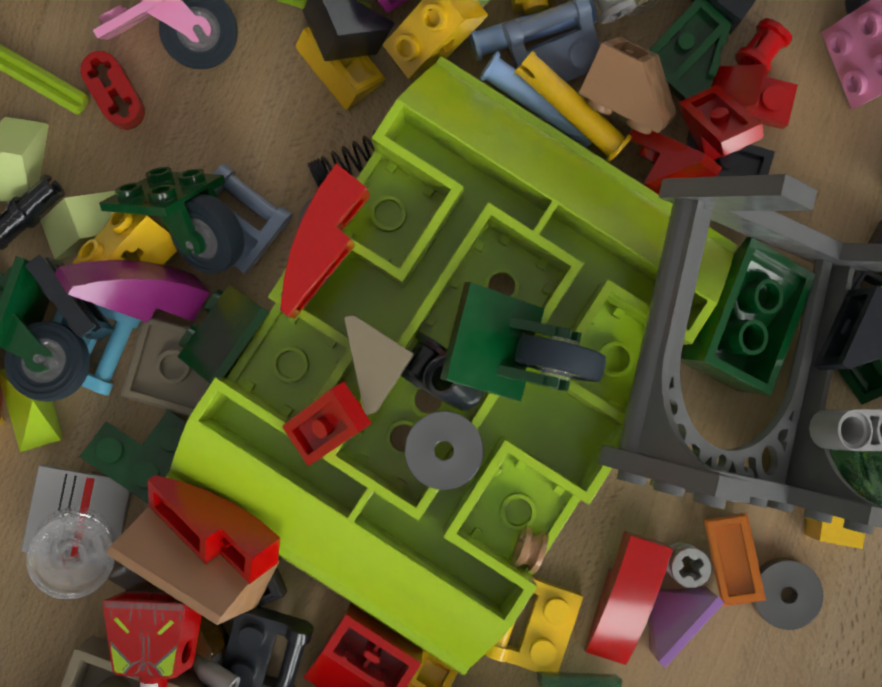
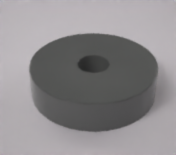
[405,411,483,490]
[752,558,824,630]

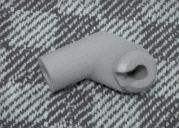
[192,652,240,687]

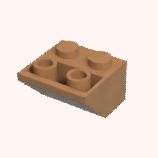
[578,36,677,134]

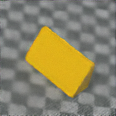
[296,26,386,110]

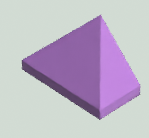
[648,588,725,668]

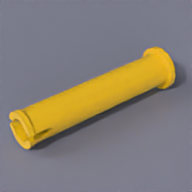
[514,51,632,162]

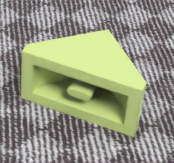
[0,117,49,203]
[40,191,116,260]

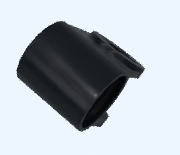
[401,331,484,411]

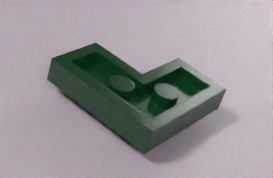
[79,410,187,504]

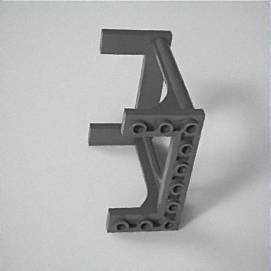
[599,174,882,535]

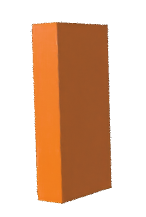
[704,513,766,607]

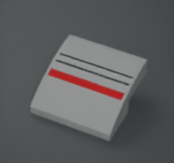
[21,464,131,564]

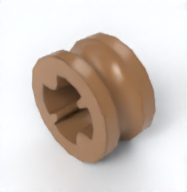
[512,525,549,573]

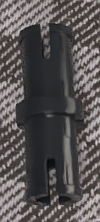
[0,174,65,250]

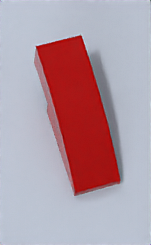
[280,163,370,319]
[148,475,281,584]
[584,530,673,665]

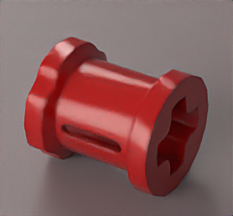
[735,18,792,76]

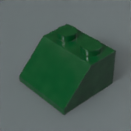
[177,285,270,384]

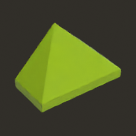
[0,360,64,452]

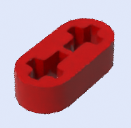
[80,51,145,130]

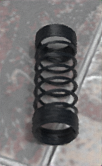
[307,130,376,188]

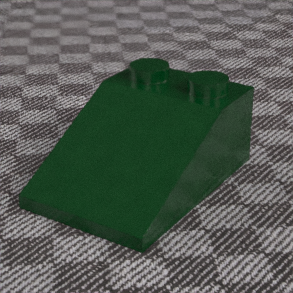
[681,237,816,396]

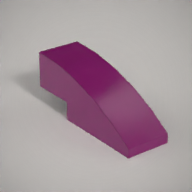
[54,260,210,323]

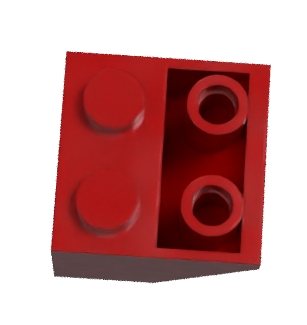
[303,603,423,687]

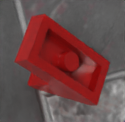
[711,64,798,129]
[678,85,764,160]
[630,129,722,194]
[282,381,372,466]

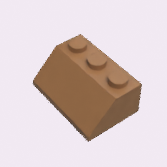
[106,506,280,625]

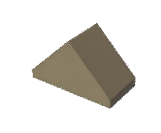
[344,315,414,415]

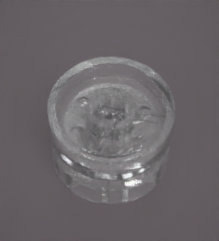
[26,507,115,600]

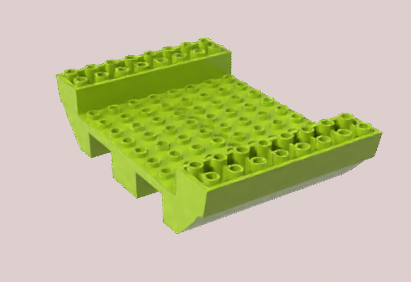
[166,56,738,675]

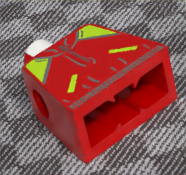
[103,591,202,687]

